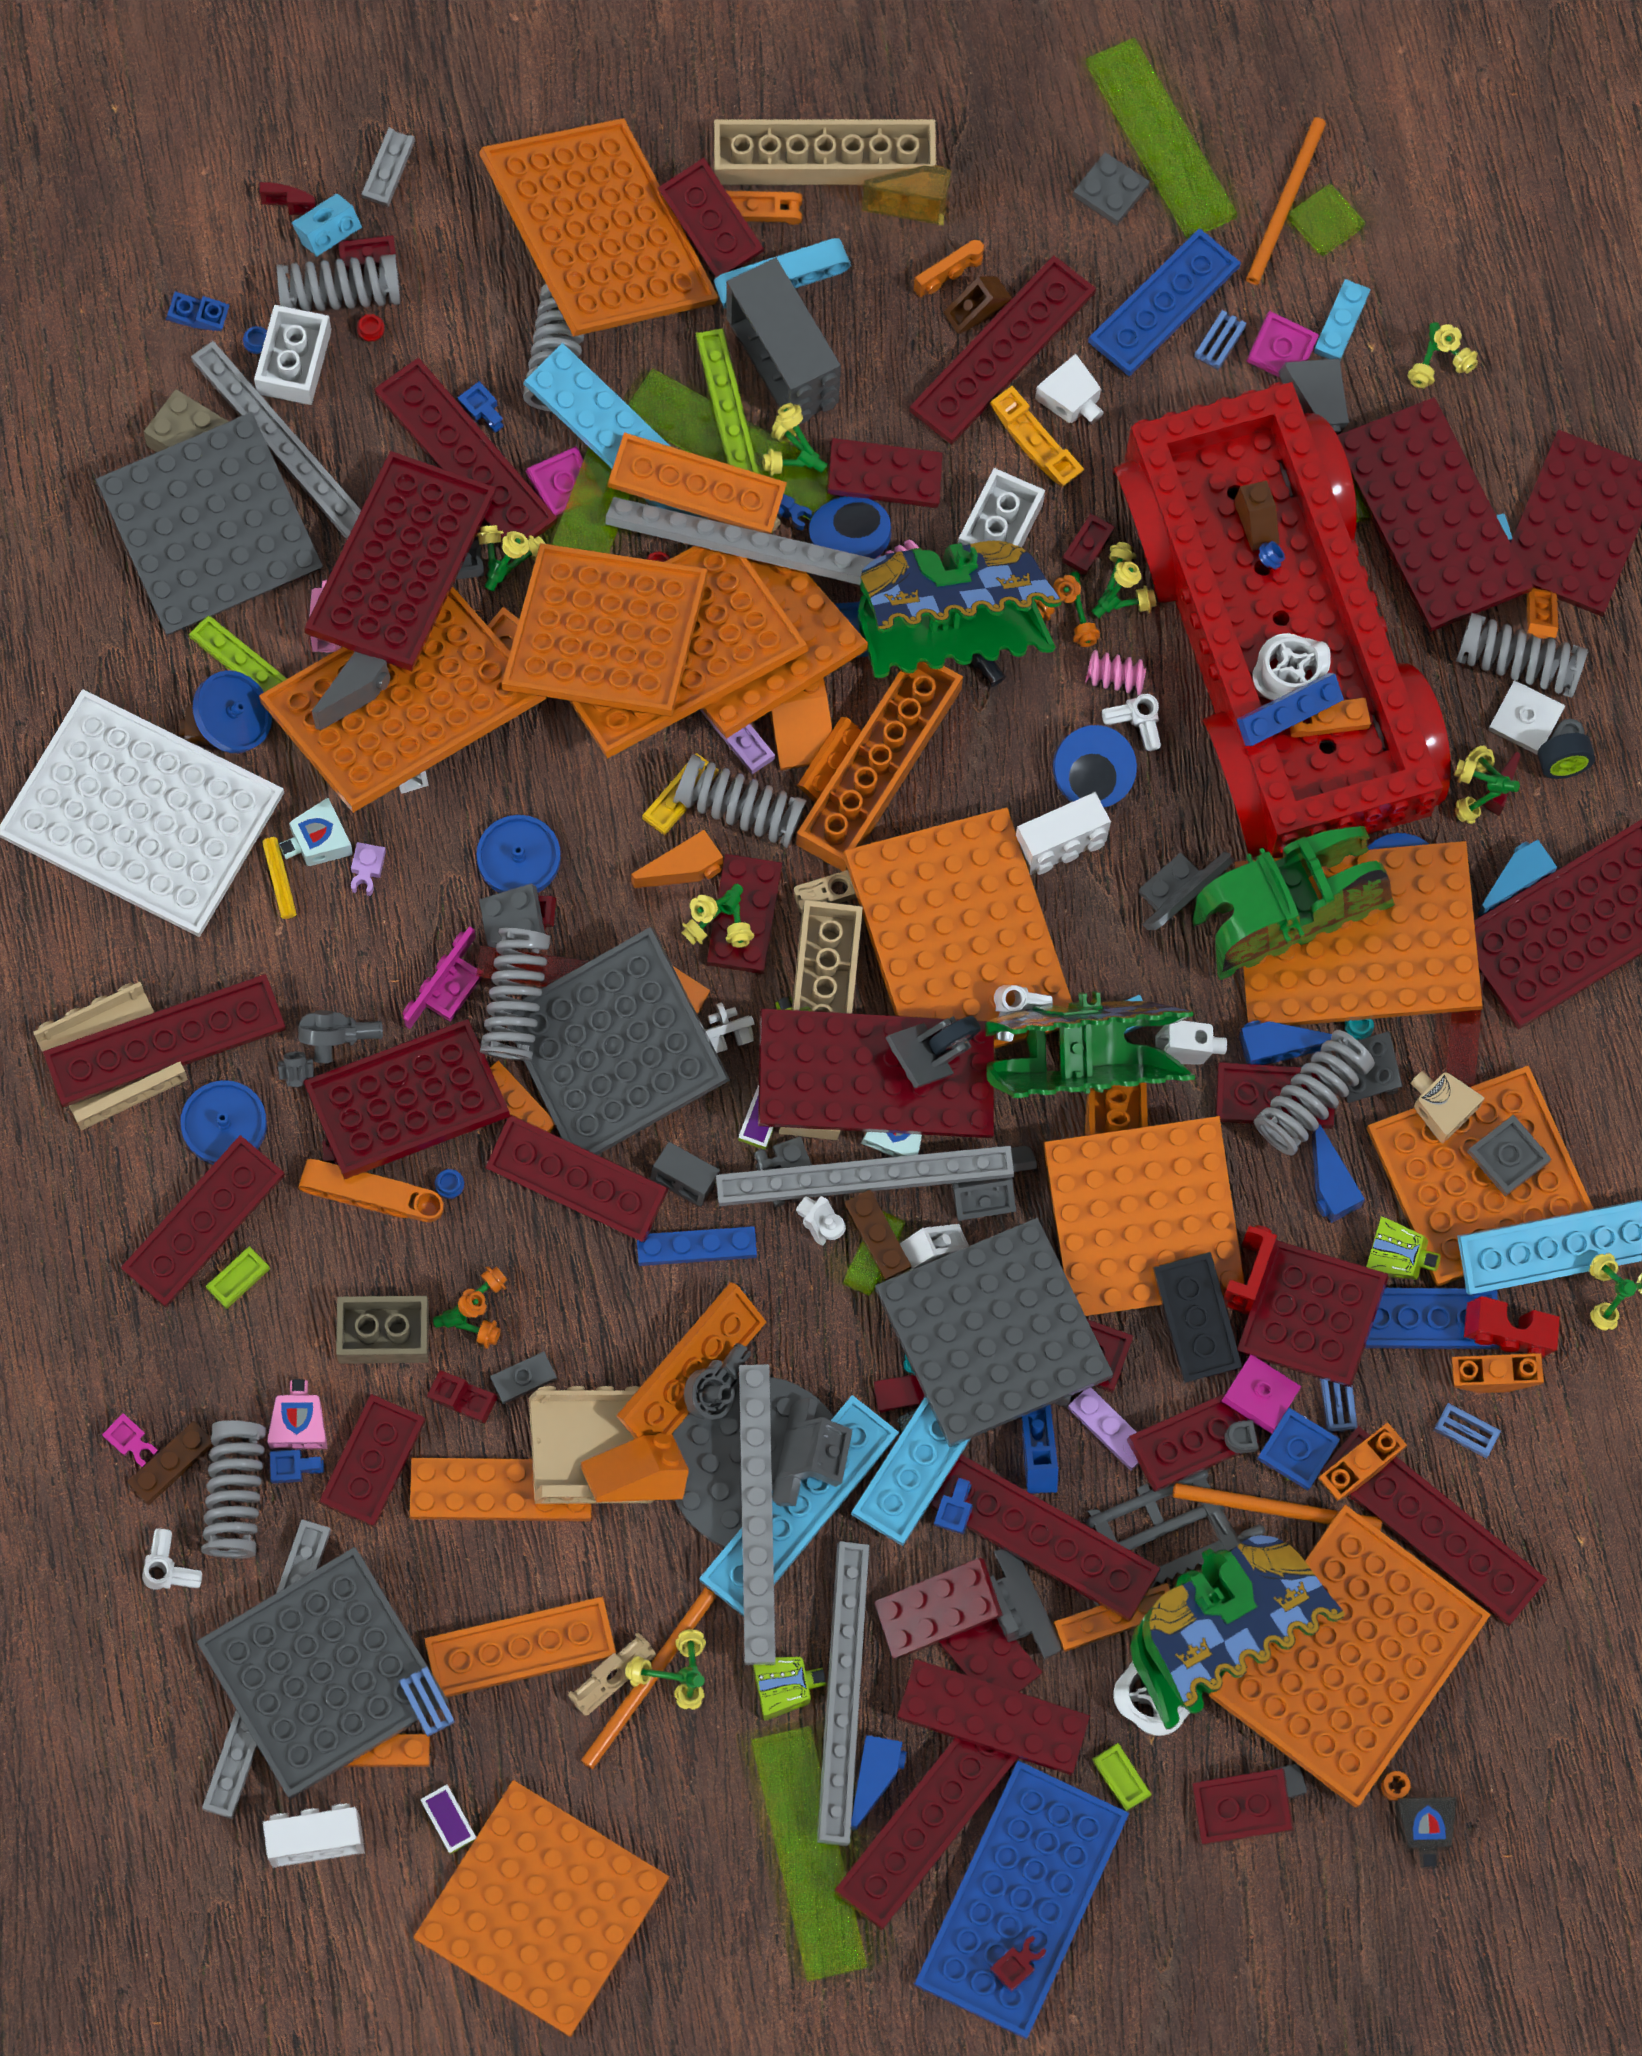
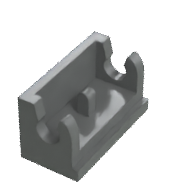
[650,1142,720,1207]

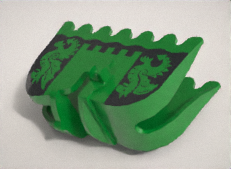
[1192,826,1395,980]

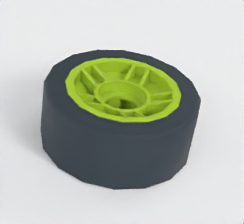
[1537,733,1595,779]

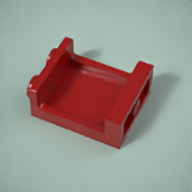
[1223,1225,1277,1315]

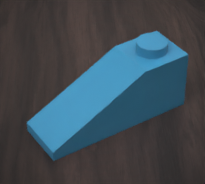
[1478,840,1557,917]

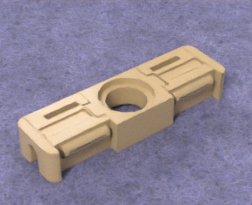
[794,870,857,914]
[568,1633,656,1716]

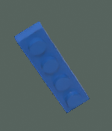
[1237,673,1344,746]
[637,1226,757,1266]

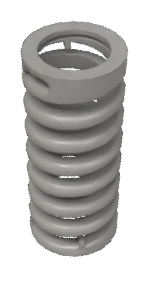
[277,254,401,312]
[523,284,584,412]
[1456,613,1588,698]
[673,754,807,848]
[480,928,551,1061]
[1254,1030,1375,1156]
[201,1420,266,1559]

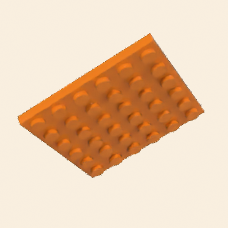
[701,534,868,739]
[502,543,708,717]
[1366,1065,1594,1287]
[1043,1116,1244,1316]
[413,1780,670,2038]

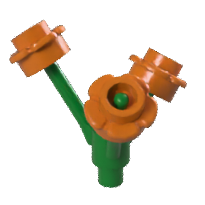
[1034,572,1100,647]
[433,1266,507,1349]

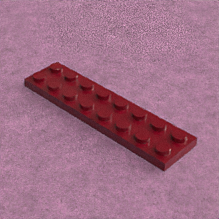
[909,255,1096,445]
[374,357,557,543]
[43,974,286,1108]
[1320,1426,1547,1627]
[929,1454,1161,1622]
[834,1738,1018,1931]

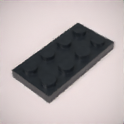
[1152,1252,1242,1383]

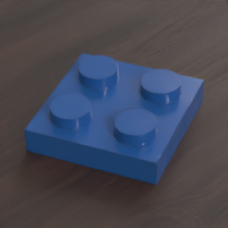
[1257,1408,1340,1491]

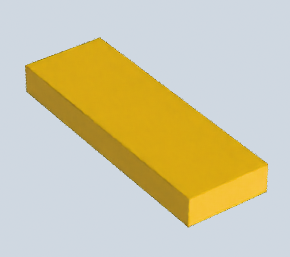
[642,753,719,836]

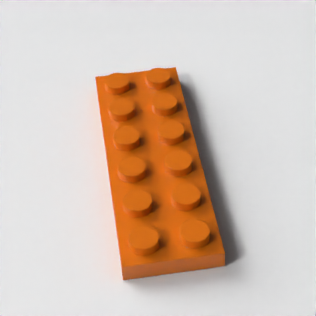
[607,432,787,534]
[616,1282,767,1439]
[410,1458,591,1521]
[425,1596,616,1697]

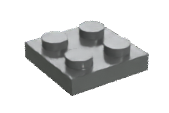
[1073,152,1150,226]
[479,883,545,956]
[1467,1115,1552,1197]

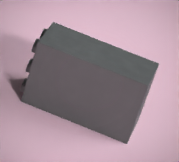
[726,257,841,424]

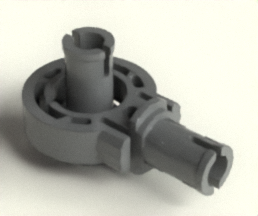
[298,1010,383,1063]
[684,1343,751,1420]

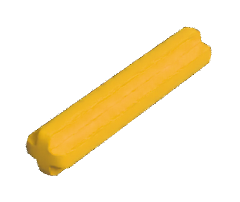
[262,837,296,919]

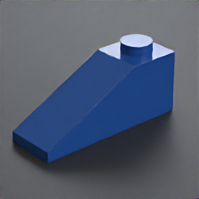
[1239,1020,1332,1065]
[1312,1125,1365,1223]
[1021,1404,1058,1494]
[851,1735,907,1832]

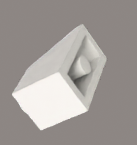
[900,1224,969,1271]

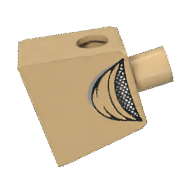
[1410,1071,1485,1144]

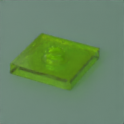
[1287,183,1366,257]

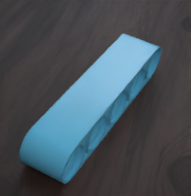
[714,238,851,309]

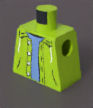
[1366,1217,1441,1280]
[753,1657,826,1721]

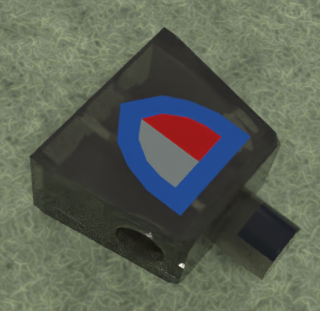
[1394,1797,1456,1869]

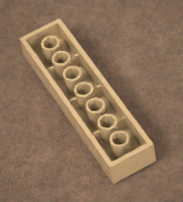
[714,120,936,185]
[779,900,863,1140]

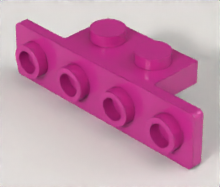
[403,926,483,1029]

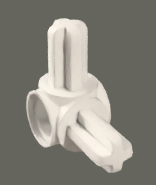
[1102,694,1161,751]
[994,985,1053,1042]
[142,1528,202,1590]

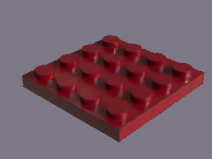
[1237,1240,1389,1387]

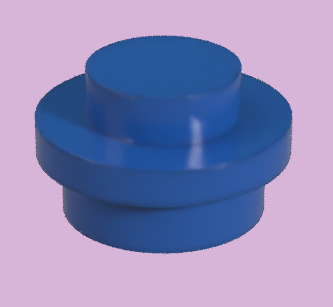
[243,326,267,354]
[1259,541,1285,569]
[435,1169,464,1199]

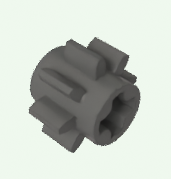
[278,1051,314,1087]

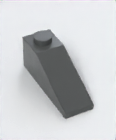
[312,652,390,730]

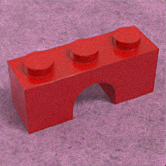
[1464,1296,1560,1359]

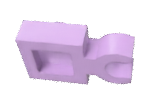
[351,842,386,896]

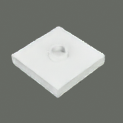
[1488,680,1565,755]

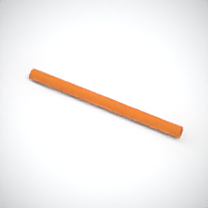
[1246,117,1326,285]
[1172,1483,1382,1530]
[581,1588,717,1770]

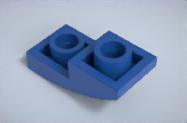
[166,291,229,331]

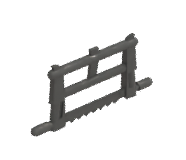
[1087,1470,1265,1606]

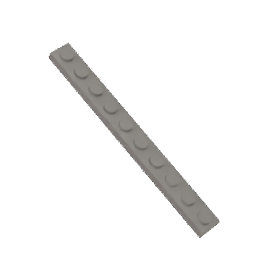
[191,341,361,539]
[606,497,875,585]
[716,1146,1014,1206]
[739,1364,776,1665]
[202,1519,331,1819]
[817,1541,869,1846]

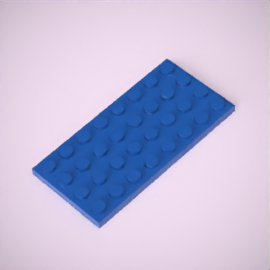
[914,1761,1129,2040]

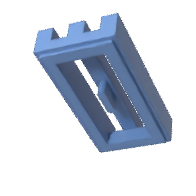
[1195,310,1246,370]
[1320,1378,1357,1433]
[1433,1403,1501,1459]
[399,1667,455,1737]

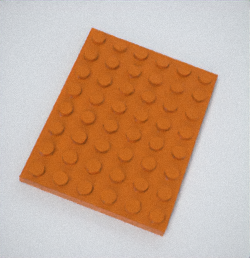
[479,118,719,337]
[569,546,809,759]
[259,586,546,813]
[843,807,1073,1049]
[1235,841,1482,1026]
[1208,1505,1491,1808]

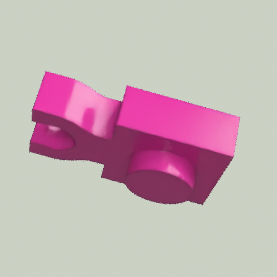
[102,1413,158,1467]

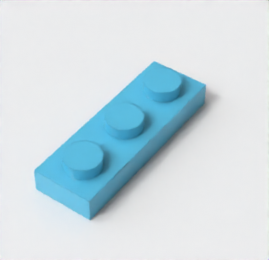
[1314,279,1371,360]

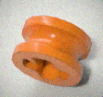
[1381,1771,1410,1801]

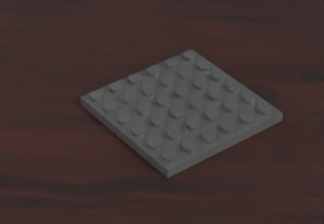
[95,412,323,636]
[503,927,730,1155]
[875,1217,1114,1447]
[196,1547,449,1800]

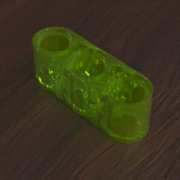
[843,1210,906,1297]

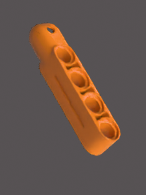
[298,1159,444,1222]

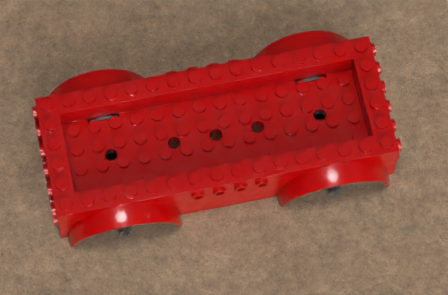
[1112,382,1451,858]

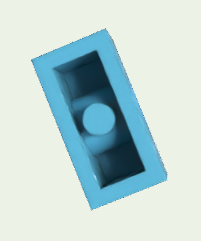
[292,193,362,257]

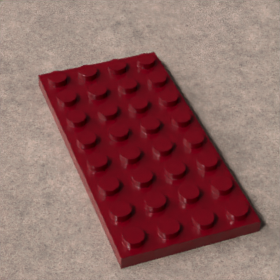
[1337,397,1533,632]
[305,451,496,671]
[1474,819,1642,1030]
[758,1009,994,1138]

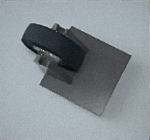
[886,1016,981,1088]

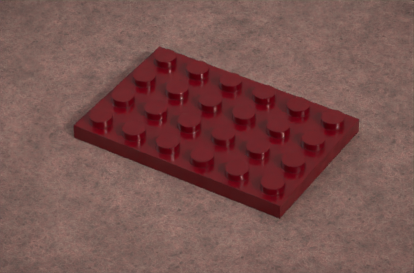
[1511,429,1642,617]
[304,1019,510,1180]

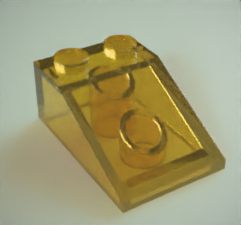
[862,165,952,225]

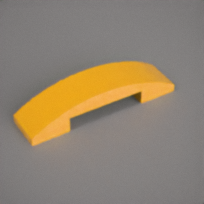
[990,386,1084,487]

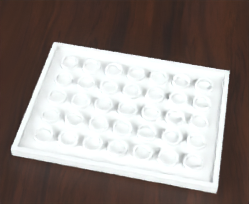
[0,689,284,937]

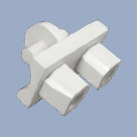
[705,1002,754,1053]
[796,1196,846,1246]

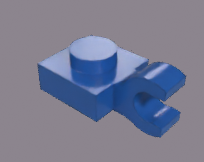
[457,381,504,433]
[777,494,812,531]
[270,1450,324,1484]
[934,1478,973,1535]

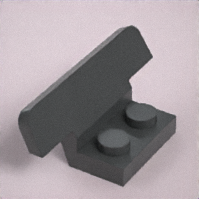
[1138,852,1235,930]
[923,1146,1037,1221]
[772,1397,853,1506]
[990,1549,1061,1660]

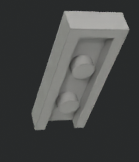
[361,128,415,207]

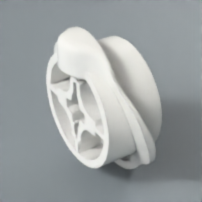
[1252,633,1331,700]
[1113,1661,1190,1736]

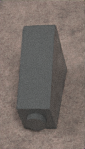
[1279,359,1349,435]

